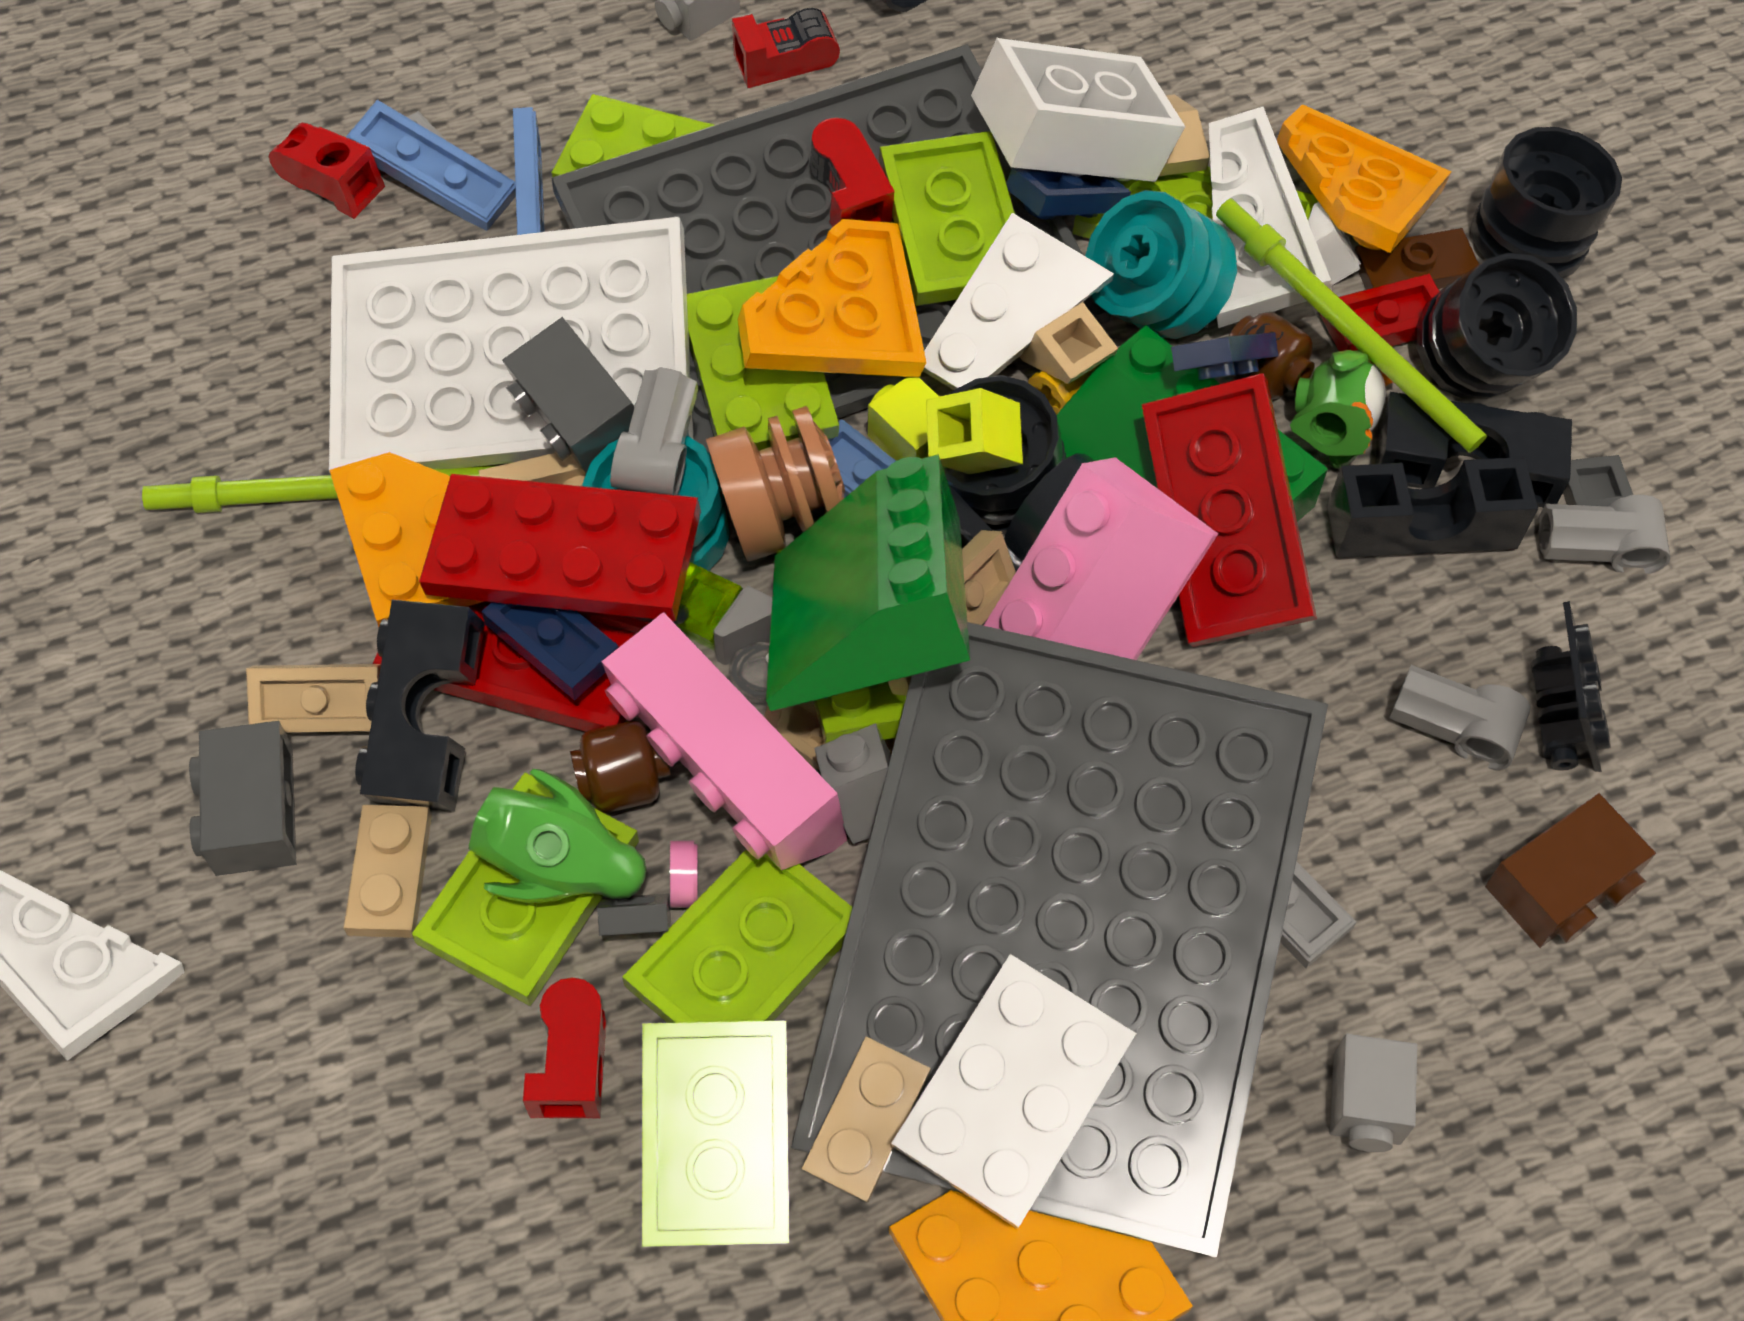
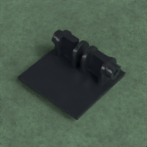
[1531,601,1611,772]

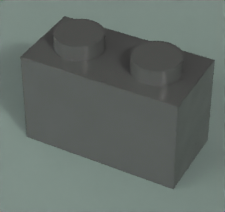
[502,317,634,473]
[189,720,297,876]

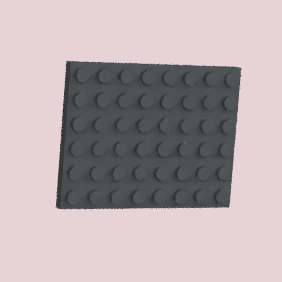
[552,44,1111,456]
[791,622,1328,1257]

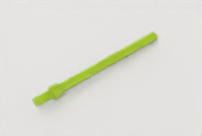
[1216,198,1487,453]
[142,465,500,513]

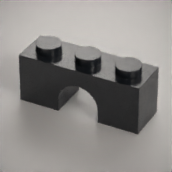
[1375,391,1572,508]
[1326,457,1538,558]
[355,600,485,812]

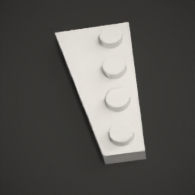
[1209,107,1332,328]

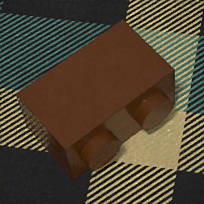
[1485,793,1656,948]

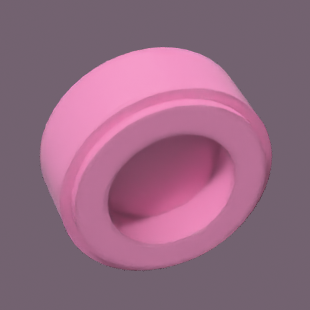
[670,840,697,908]

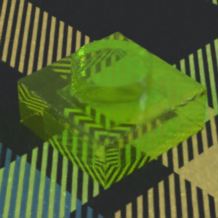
[675,562,743,647]

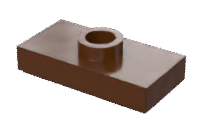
[1355,228,1479,290]

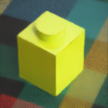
[867,377,940,461]
[926,388,1023,474]

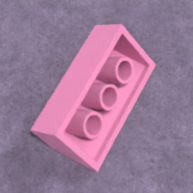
[984,457,1218,660]
[601,612,847,870]

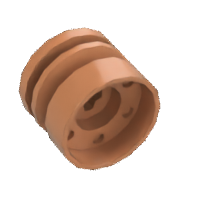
[706,406,846,562]

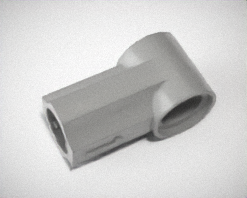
[610,367,698,495]
[1538,495,1670,574]
[1390,665,1531,770]

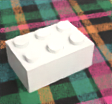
[971,38,1185,182]
[891,954,1137,1229]

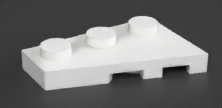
[923,213,1114,390]
[0,870,184,1061]

